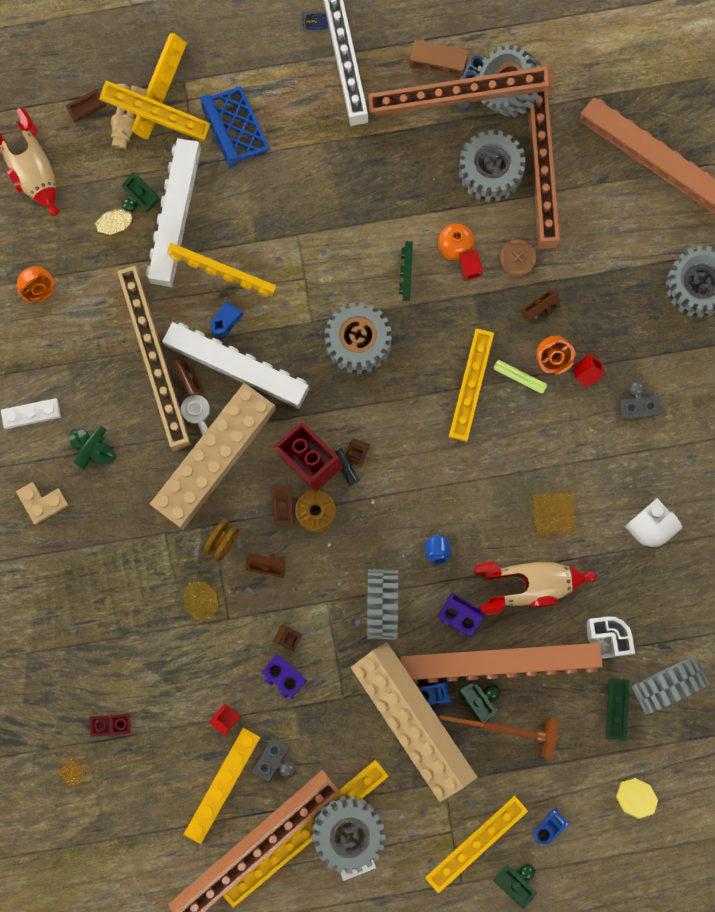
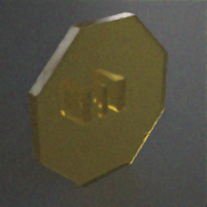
[95,209,133,237]
[183,581,220,619]

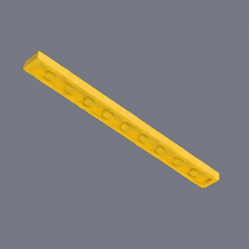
[223,760,389,908]

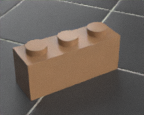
[410,39,468,78]

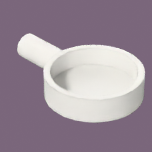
[181,395,210,436]

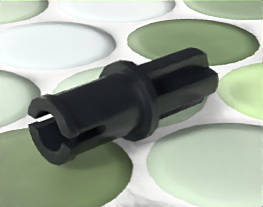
[334,448,360,486]

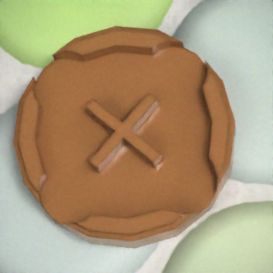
[499,239,537,277]

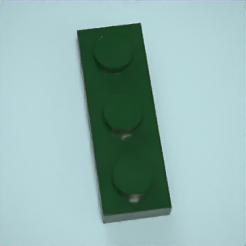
[399,241,413,301]
[605,679,629,741]

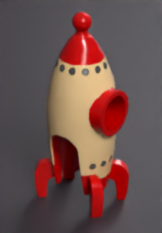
[0,107,59,216]
[474,561,597,615]

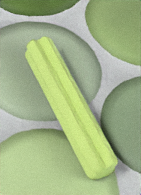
[494,360,547,393]

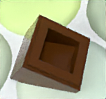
[346,438,371,465]
[273,624,302,652]

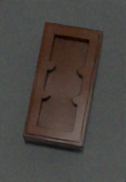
[65,89,107,123]

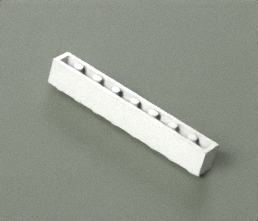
[323,0,368,126]
[146,138,201,287]
[162,322,309,409]

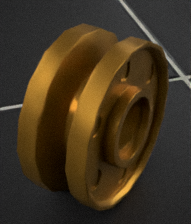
[295,490,336,533]
[203,519,240,563]

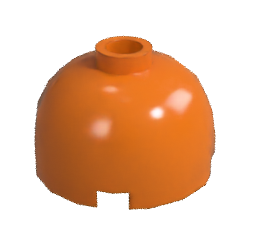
[438,223,475,262]
[17,266,56,303]
[536,336,576,375]

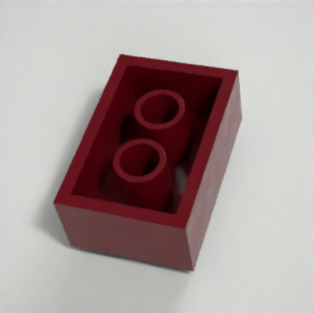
[273,421,344,492]

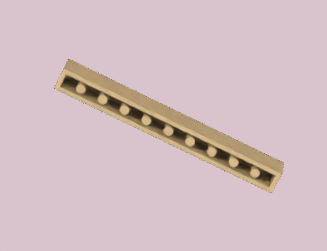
[117,266,192,451]

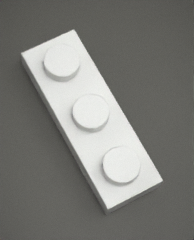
[1,398,61,429]

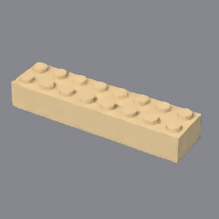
[150,383,276,530]
[351,642,477,802]

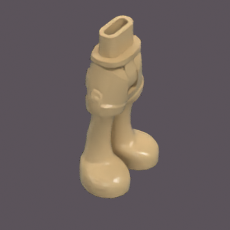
[111,84,146,149]

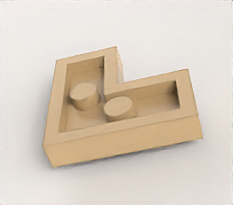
[16,482,69,525]

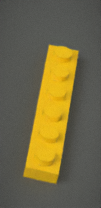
[131,33,187,139]
[99,81,210,142]
[167,243,276,297]
[449,328,494,442]
[184,728,261,844]
[425,796,528,894]

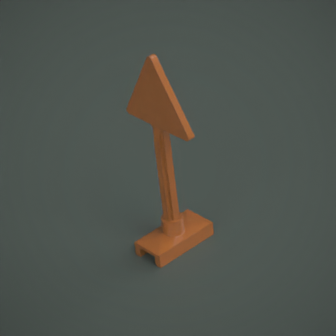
[440,715,559,759]

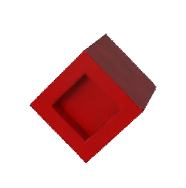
[459,250,483,281]
[573,353,605,387]
[209,704,240,735]

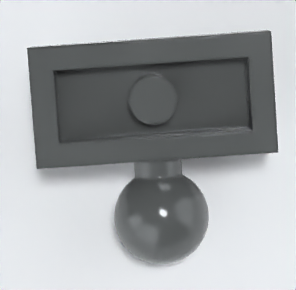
[619,381,661,419]
[252,737,296,782]

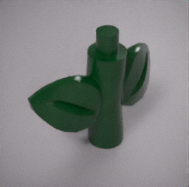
[69,425,117,470]

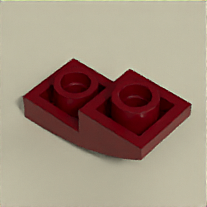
[89,714,131,737]

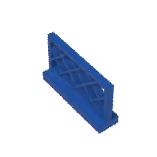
[200,86,270,167]

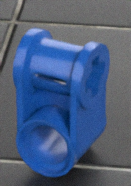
[210,301,243,339]
[419,682,452,705]
[533,807,570,845]

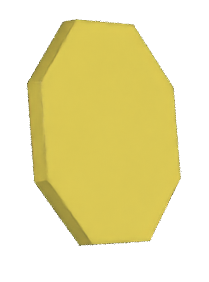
[616,778,658,819]

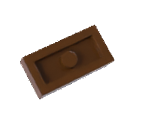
[520,290,560,320]
[172,359,204,398]
[271,485,294,525]
[246,553,286,578]

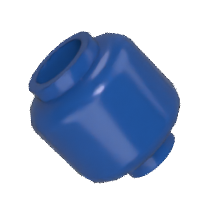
[425,534,452,564]

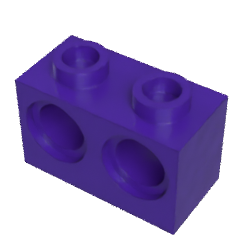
[438,593,485,637]
[262,654,308,699]

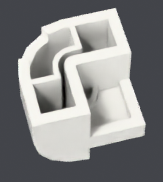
[625,498,682,547]
[587,616,635,659]

